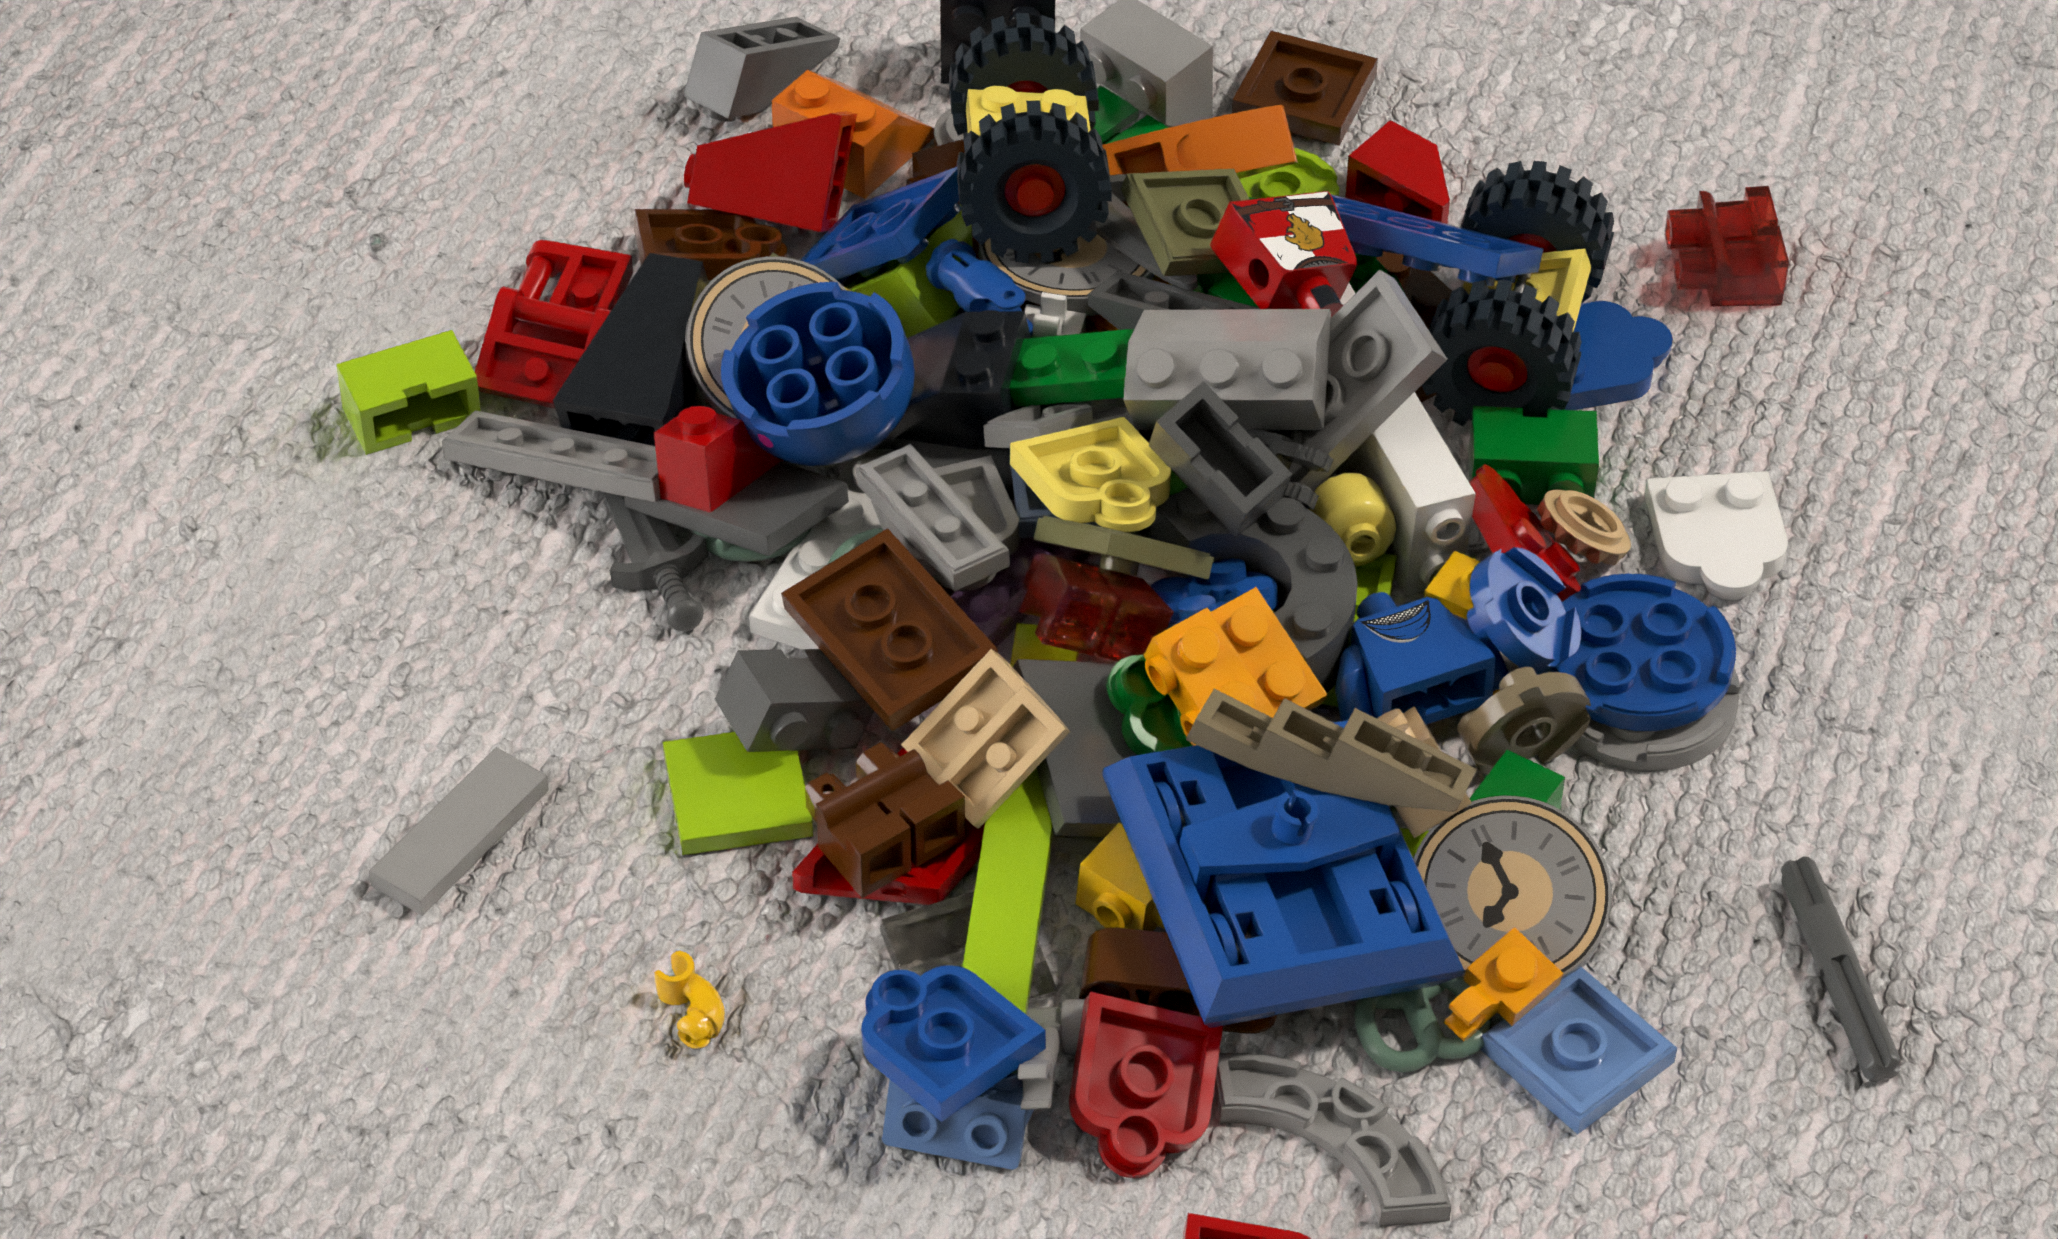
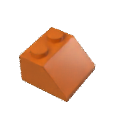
[772,70,934,199]

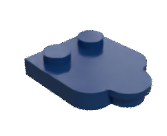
[1560,301,1673,410]
[861,965,1046,1122]

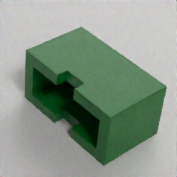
[1468,406,1599,505]

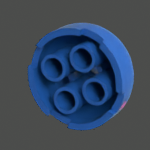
[721,282,915,466]

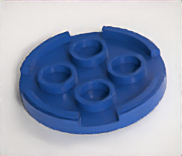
[1545,573,1736,731]

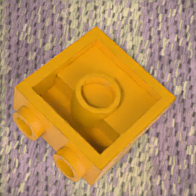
[1143,587,1327,746]

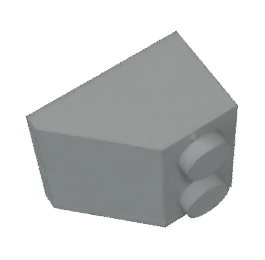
[1080,0,1213,127]

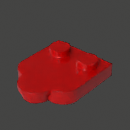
[1469,464,1581,602]
[1069,992,1223,1178]

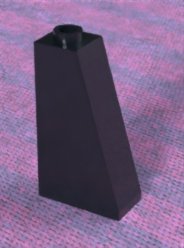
[553,253,709,446]

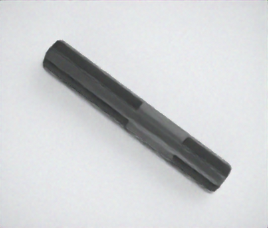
[1781,856,1900,1083]

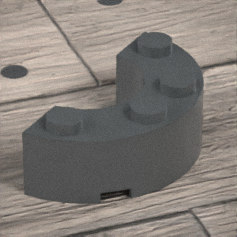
[1150,487,1357,693]

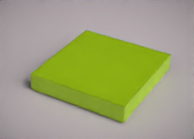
[663,732,813,855]

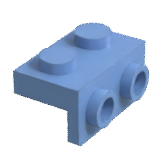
[882,1069,1035,1170]

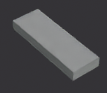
[856,444,1010,591]
[369,747,549,916]

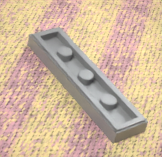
[442,410,660,503]

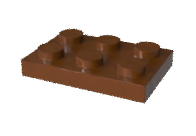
[781,528,998,731]

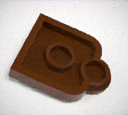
[634,209,787,280]

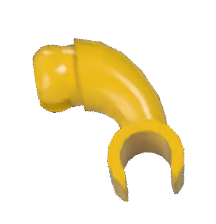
[654,950,725,1049]

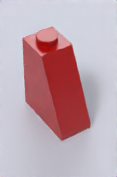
[684,111,857,232]

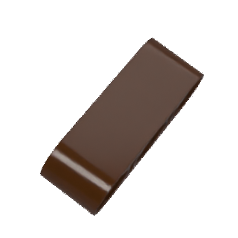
[1079,927,1277,1034]

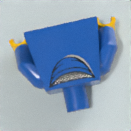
[1335,592,1509,725]

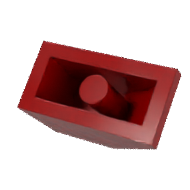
[1345,120,1450,224]
[654,406,784,513]

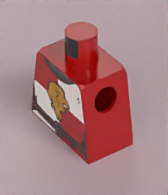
[1210,191,1357,318]

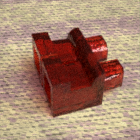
[1664,186,1789,307]
[1019,554,1174,662]

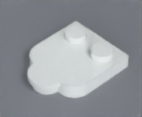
[1644,471,1788,600]

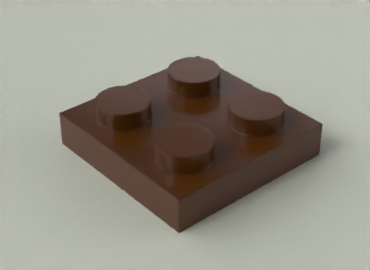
[1232,31,1378,146]

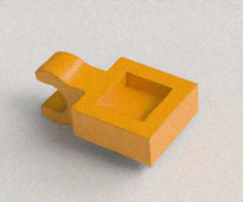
[1444,927,1564,1042]

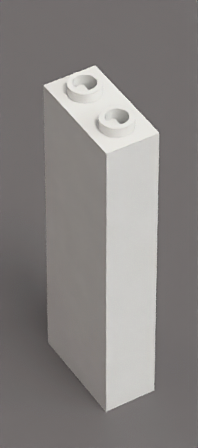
[1334,283,1476,596]

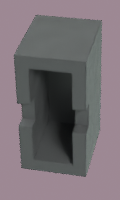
[1149,381,1292,537]
[715,649,874,752]

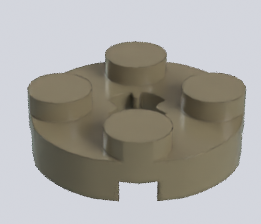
[1457,667,1591,775]

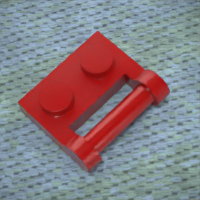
[512,240,633,349]
[475,286,612,409]

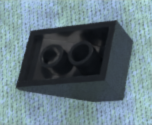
[873,310,1031,449]

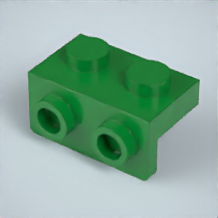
[1009,329,1134,407]

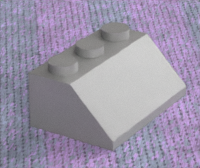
[1123,309,1331,430]

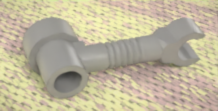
[1018,999,1085,1110]

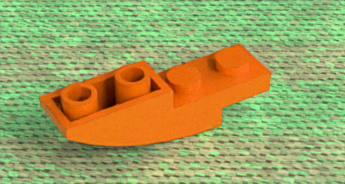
[1102,105,1298,206]

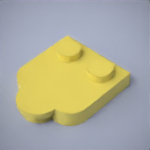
[1010,417,1171,532]

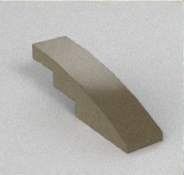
[1186,689,1477,812]

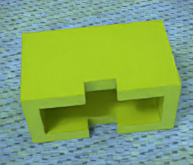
[336,330,481,455]

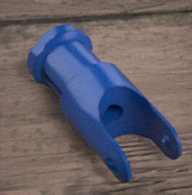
[926,239,1033,336]

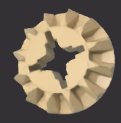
[1537,490,1631,565]

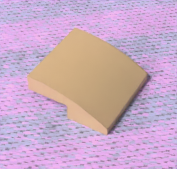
[901,649,1070,829]

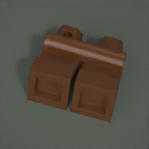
[805,742,965,898]

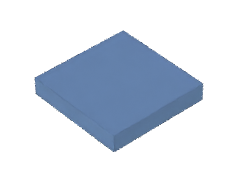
[1480,967,1677,1134]

